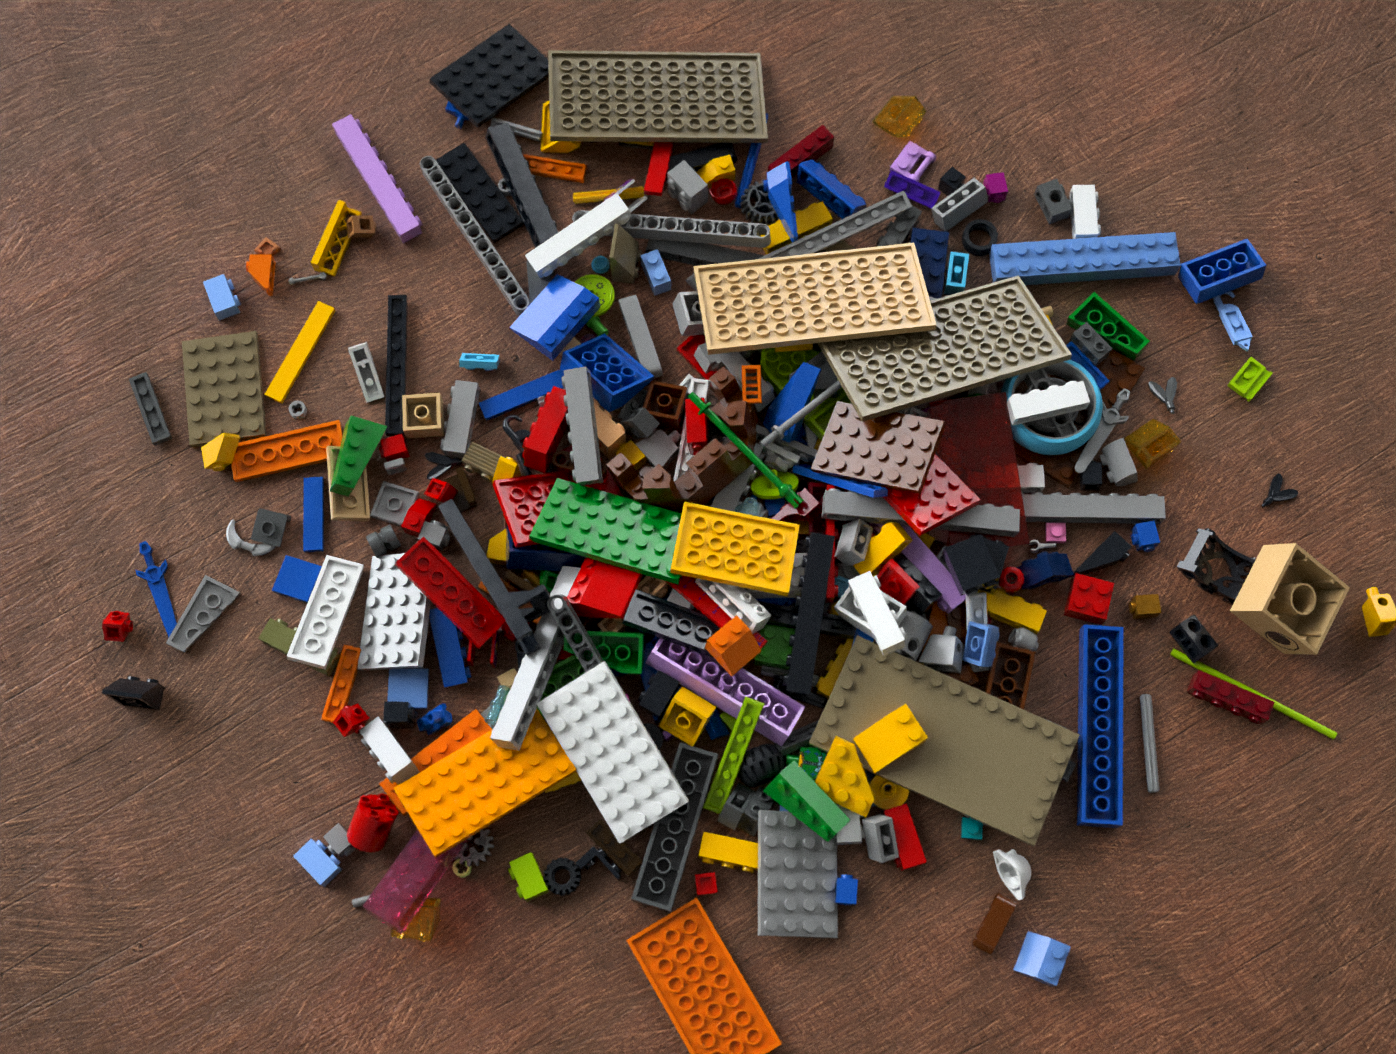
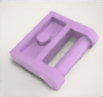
[890,141,937,182]

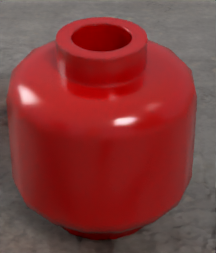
[999,567,1024,593]

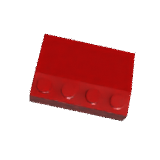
[567,557,643,619]

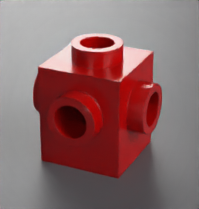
[102,611,133,642]
[333,703,370,737]

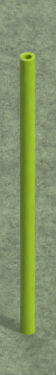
[1170,648,1337,740]

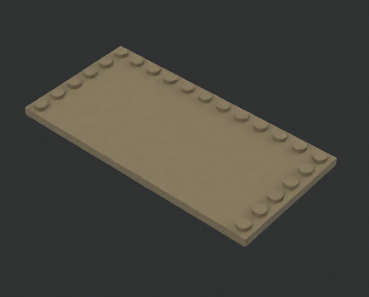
[548,50,768,143]
[817,275,1072,422]
[809,636,1079,846]

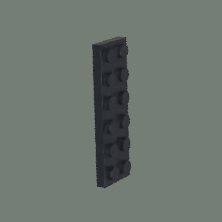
[436,143,524,243]
[622,589,720,658]

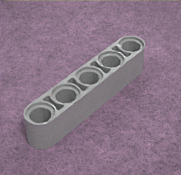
[618,294,663,378]

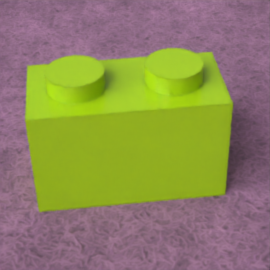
[508,852,549,902]

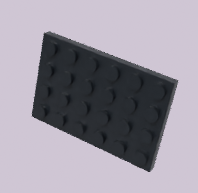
[430,24,549,128]

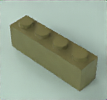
[258,618,340,677]

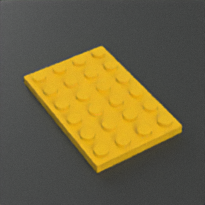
[670,502,800,596]

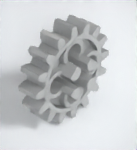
[450,829,494,867]

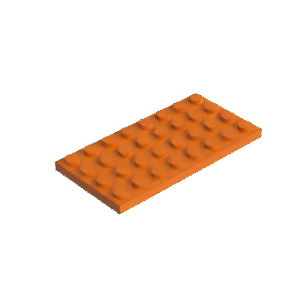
[626,898,782,1054]

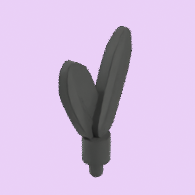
[1148,377,1177,414]

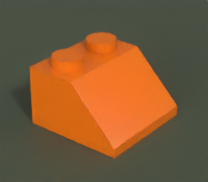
[705,615,761,677]

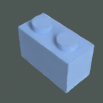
[641,249,671,296]
[203,274,241,321]
[293,839,342,887]

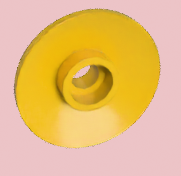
[870,775,909,809]

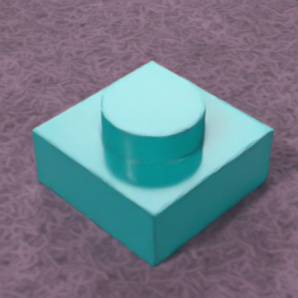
[961,817,983,840]

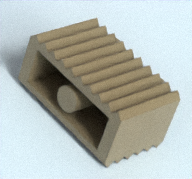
[462,442,505,482]

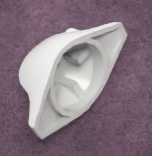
[993,849,1031,901]

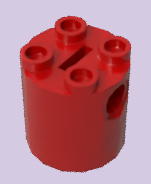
[346,793,398,853]

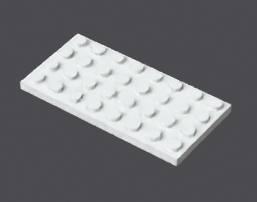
[537,661,689,844]

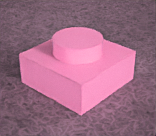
[1045,522,1066,543]

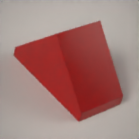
[424,478,458,504]

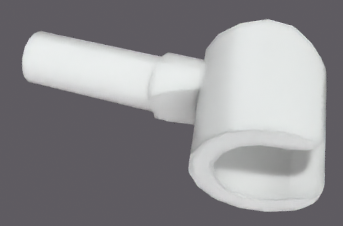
[1029,540,1056,553]

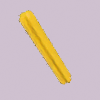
[573,187,644,204]

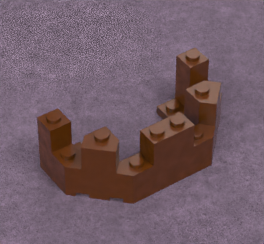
[606,366,758,512]

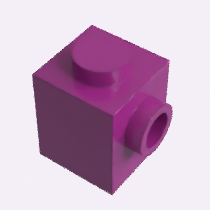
[983,172,1008,203]

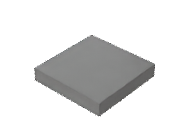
[370,481,420,526]

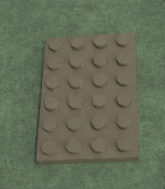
[182,331,266,447]

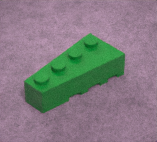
[1066,292,1150,360]
[330,415,387,497]

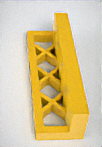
[310,200,362,277]

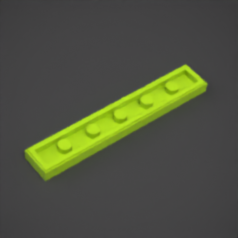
[703,696,764,814]

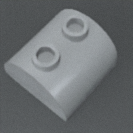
[1099,438,1138,486]

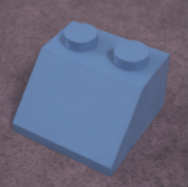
[962,621,999,667]
[1013,931,1070,987]

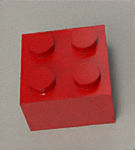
[1064,573,1114,625]

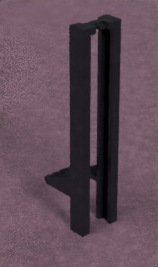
[438,499,550,656]

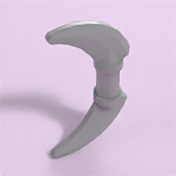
[226,519,276,556]

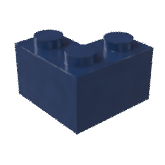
[1017,551,1074,590]

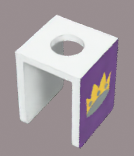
[604,179,648,213]

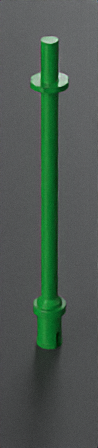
[688,392,804,509]

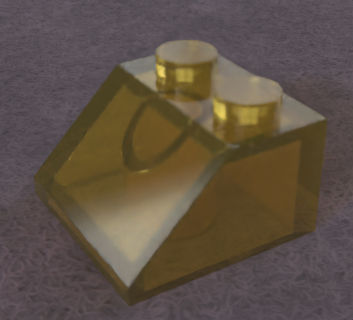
[872,96,926,138]

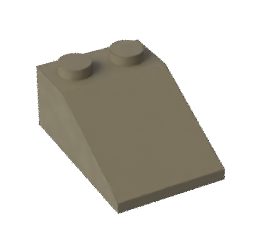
[609,224,642,284]

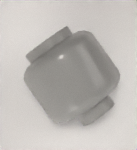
[1008,627,1039,652]

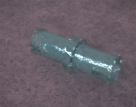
[485,685,510,726]

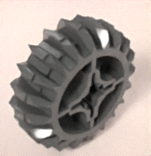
[740,179,779,225]

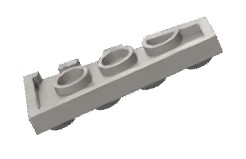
[166,575,241,653]

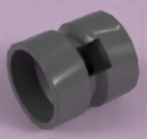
[366,524,401,558]

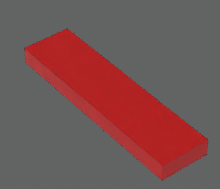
[644,142,674,196]

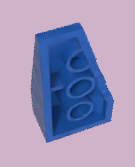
[763,162,798,243]
[763,362,821,443]

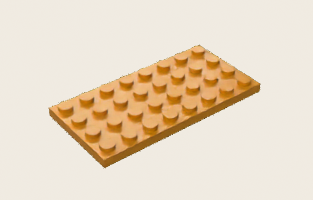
[394,709,577,858]

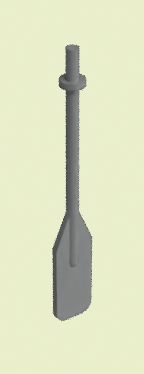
[759,380,842,448]

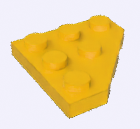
[815,736,875,817]

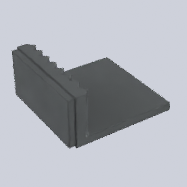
[251,508,292,547]

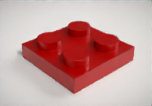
[877,559,920,605]

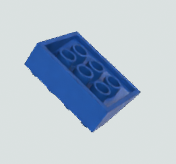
[510,274,600,361]
[560,334,654,412]

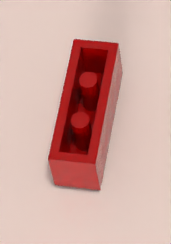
[882,803,927,871]

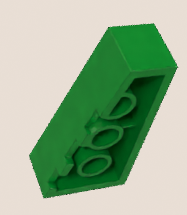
[763,761,850,842]

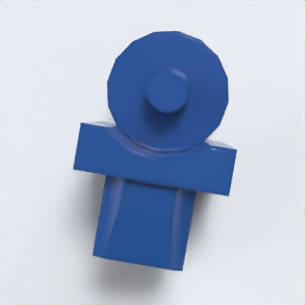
[417,703,452,735]

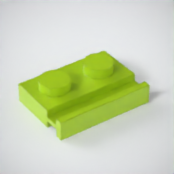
[1227,357,1272,402]

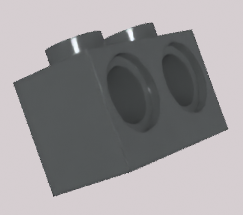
[1069,322,1112,366]

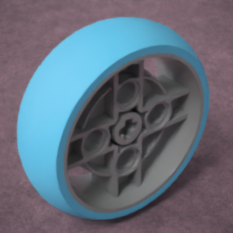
[999,360,1103,455]

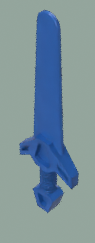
[135,541,177,637]

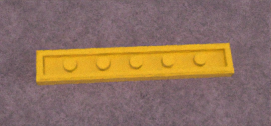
[265,301,336,404]

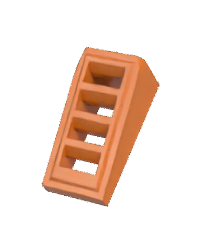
[741,365,762,404]

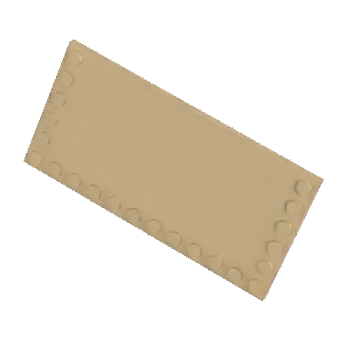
[694,243,936,355]

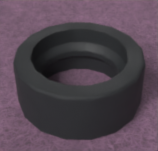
[962,219,998,256]

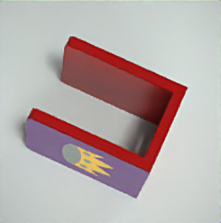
[467,631,500,668]

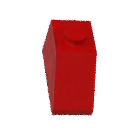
[401,498,437,538]

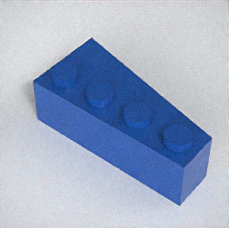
[429,608,472,687]

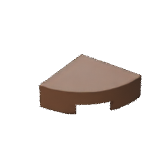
[254,237,281,255]

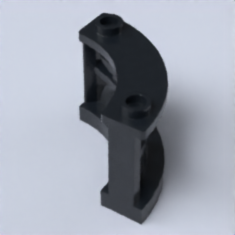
[1177,528,1257,605]

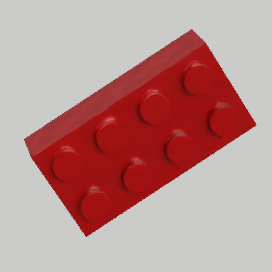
[522,386,568,473]

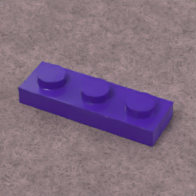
[884,170,941,209]

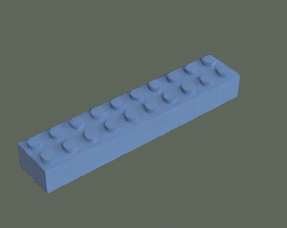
[989,232,1181,285]

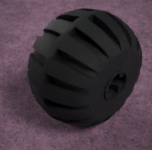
[737,744,785,787]

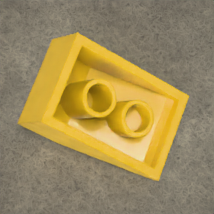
[853,704,928,773]

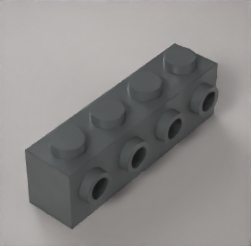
[876,206,922,247]

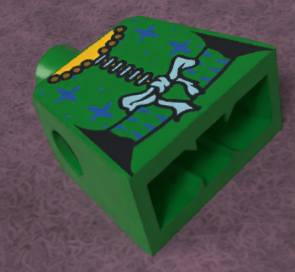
[785,747,828,782]

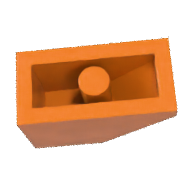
[246,254,276,296]

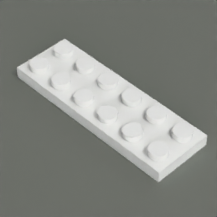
[287,555,364,670]

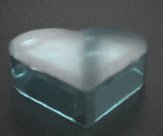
[735,497,759,516]

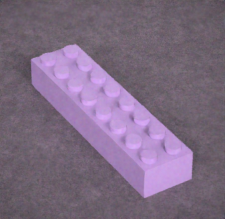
[646,638,805,747]

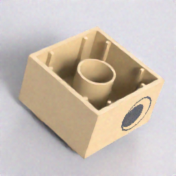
[1230,543,1350,655]

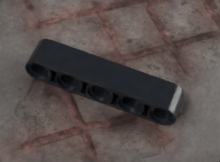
[648,143,737,183]

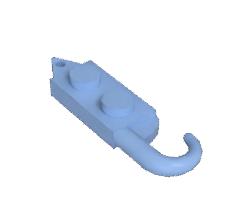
[1213,291,1253,352]

